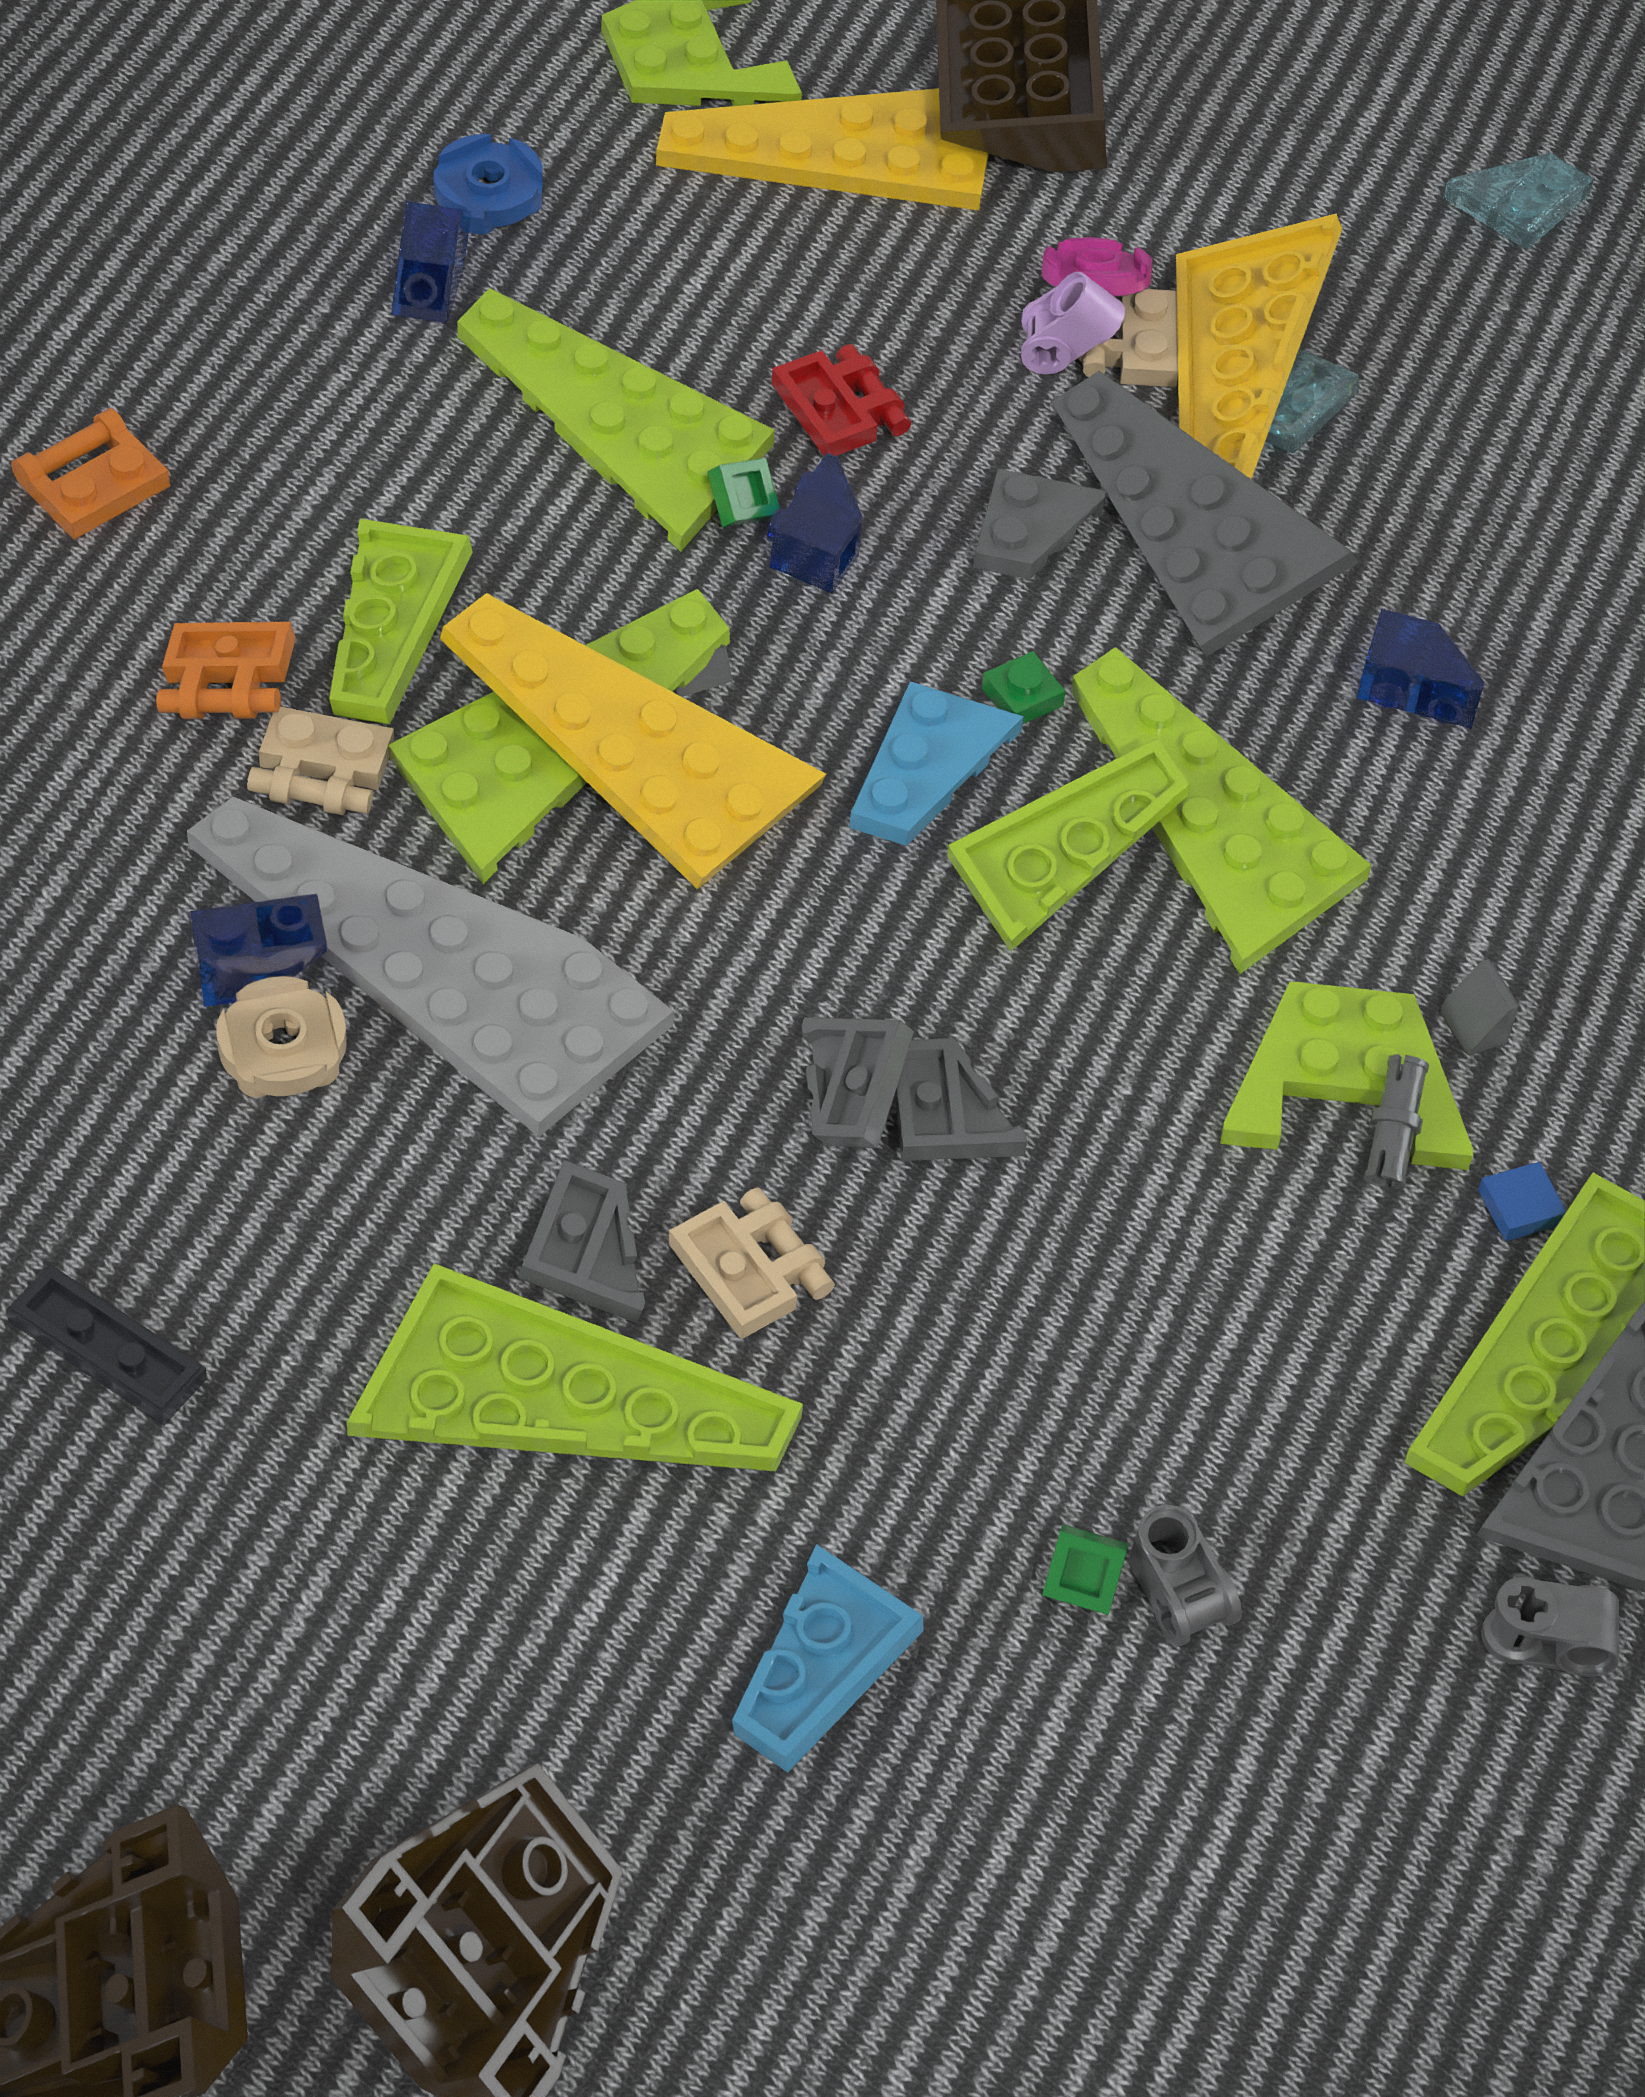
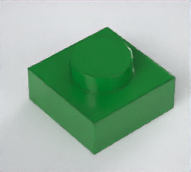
[707,458,781,528]
[981,651,1066,725]
[1042,1524,1129,1615]

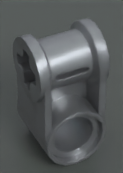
[1129,1504,1242,1647]
[1481,1577,1619,1677]

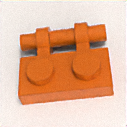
[156,622,296,719]

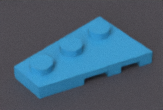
[849,682,1024,846]
[732,1544,924,1773]

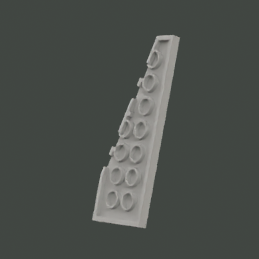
[187,797,674,1137]

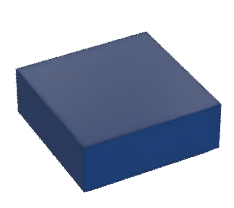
[1478,1161,1567,1242]

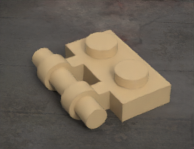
[1079,289,1178,387]
[247,707,394,815]
[668,1188,835,1339]

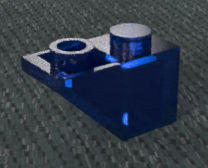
[391,201,472,323]
[767,453,863,594]
[1356,608,1485,729]
[190,893,327,1007]

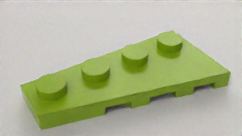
[329,519,473,724]
[947,738,1190,952]

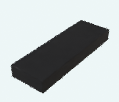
[6,1264,207,1426]

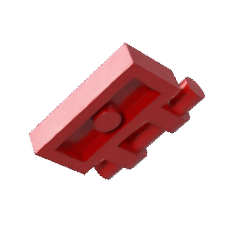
[771,344,911,460]

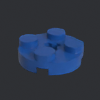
[433,134,543,235]

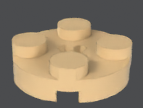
[216,976,347,1097]

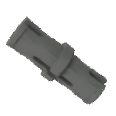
[1364,1054,1429,1189]

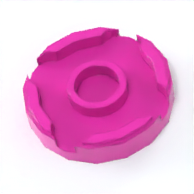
[1042,237,1152,296]

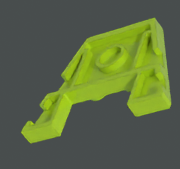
[601,0,802,106]
[1220,981,1473,1170]

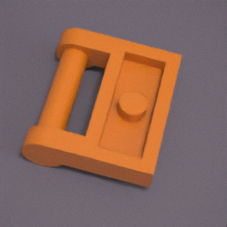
[11,408,170,540]

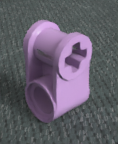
[1021,272,1125,375]

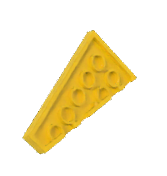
[656,88,989,210]
[1176,214,1342,479]
[440,593,826,890]

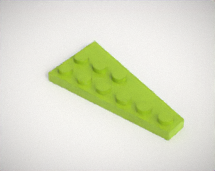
[457,288,775,552]
[1071,647,1372,975]
[347,1263,803,1471]

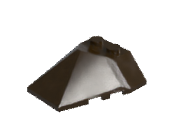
[331,1763,623,2097]
[0,1804,248,2097]

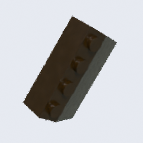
[936,0,1107,172]

